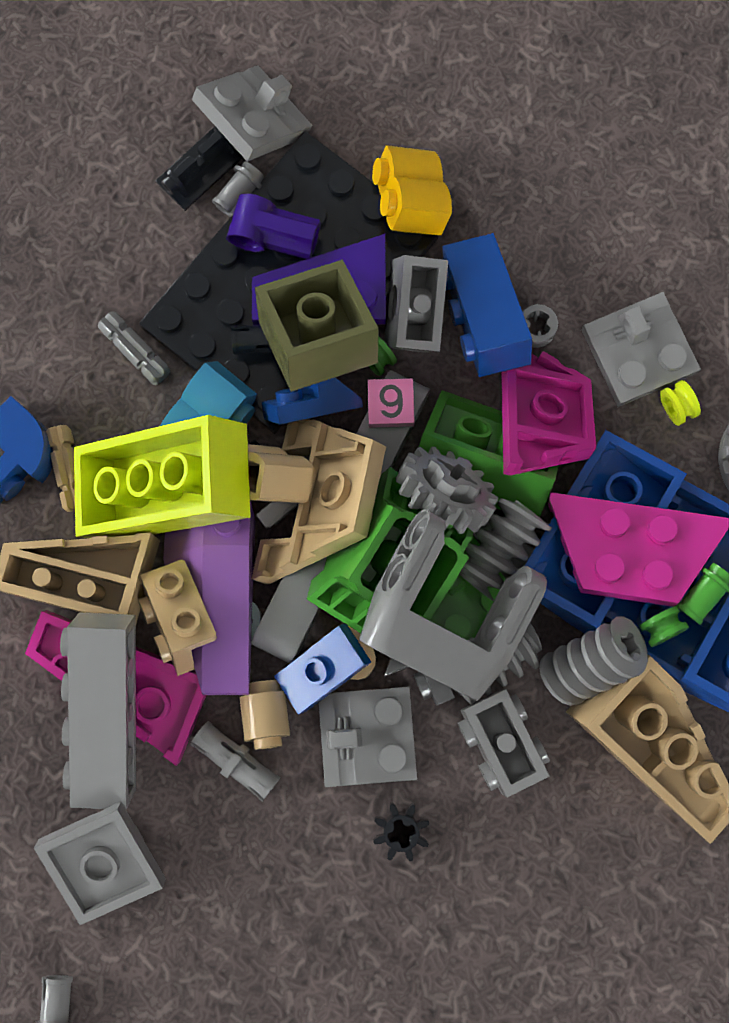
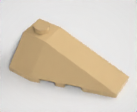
[566,654,729,844]

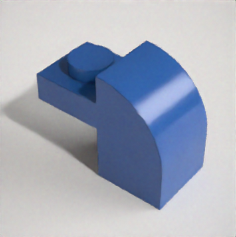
[0,396,53,503]

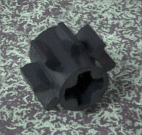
[373,802,429,861]

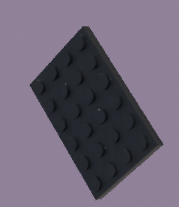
[139,131,439,434]

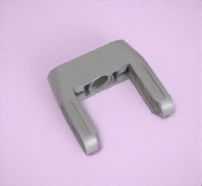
[359,509,547,701]

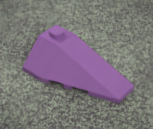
[163,501,256,695]

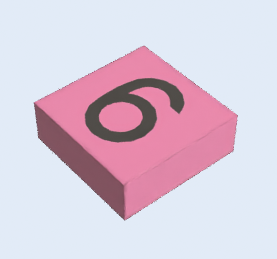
[368,378,415,428]

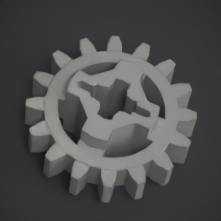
[396,447,498,534]

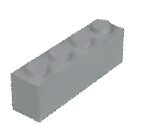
[60,612,136,810]

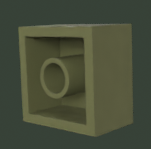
[255,260,378,392]

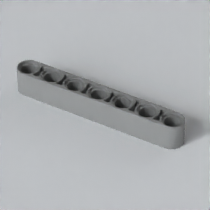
[251,370,431,664]

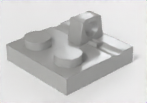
[192,65,312,162]
[581,292,701,407]
[319,687,417,787]
[34,801,166,925]

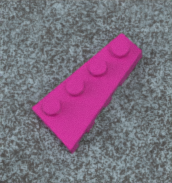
[25,610,207,766]

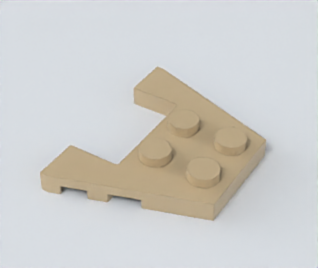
[251,419,386,584]

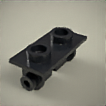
[155,126,243,211]

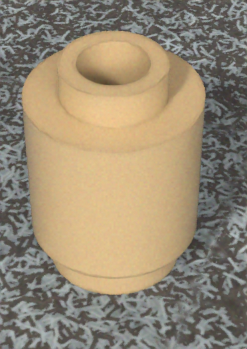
[239,680,290,750]

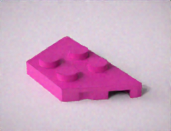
[501,351,596,475]
[548,492,729,607]

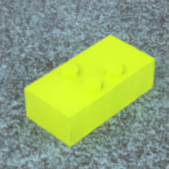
[74,415,251,538]

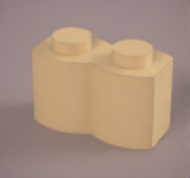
[248,444,314,503]

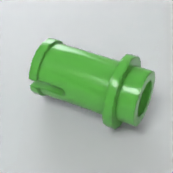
[676,562,729,625]

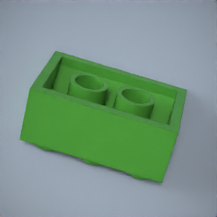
[419,390,559,517]

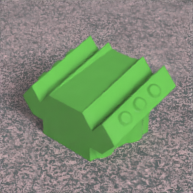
[306,467,473,634]

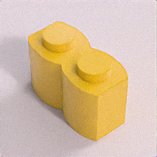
[372,145,452,236]

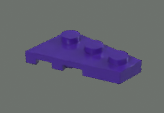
[252,234,386,325]

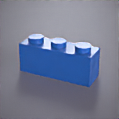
[442,233,532,377]

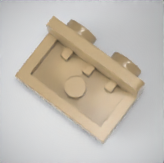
[138,560,217,676]

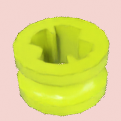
[660,380,701,426]

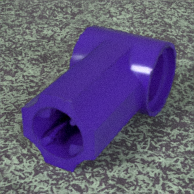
[226,193,321,259]

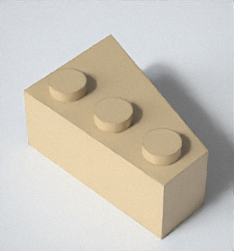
[0,533,160,623]

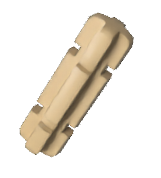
[46,425,75,512]

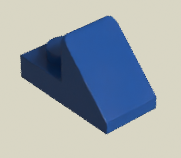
[261,377,363,425]

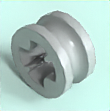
[523,304,558,348]

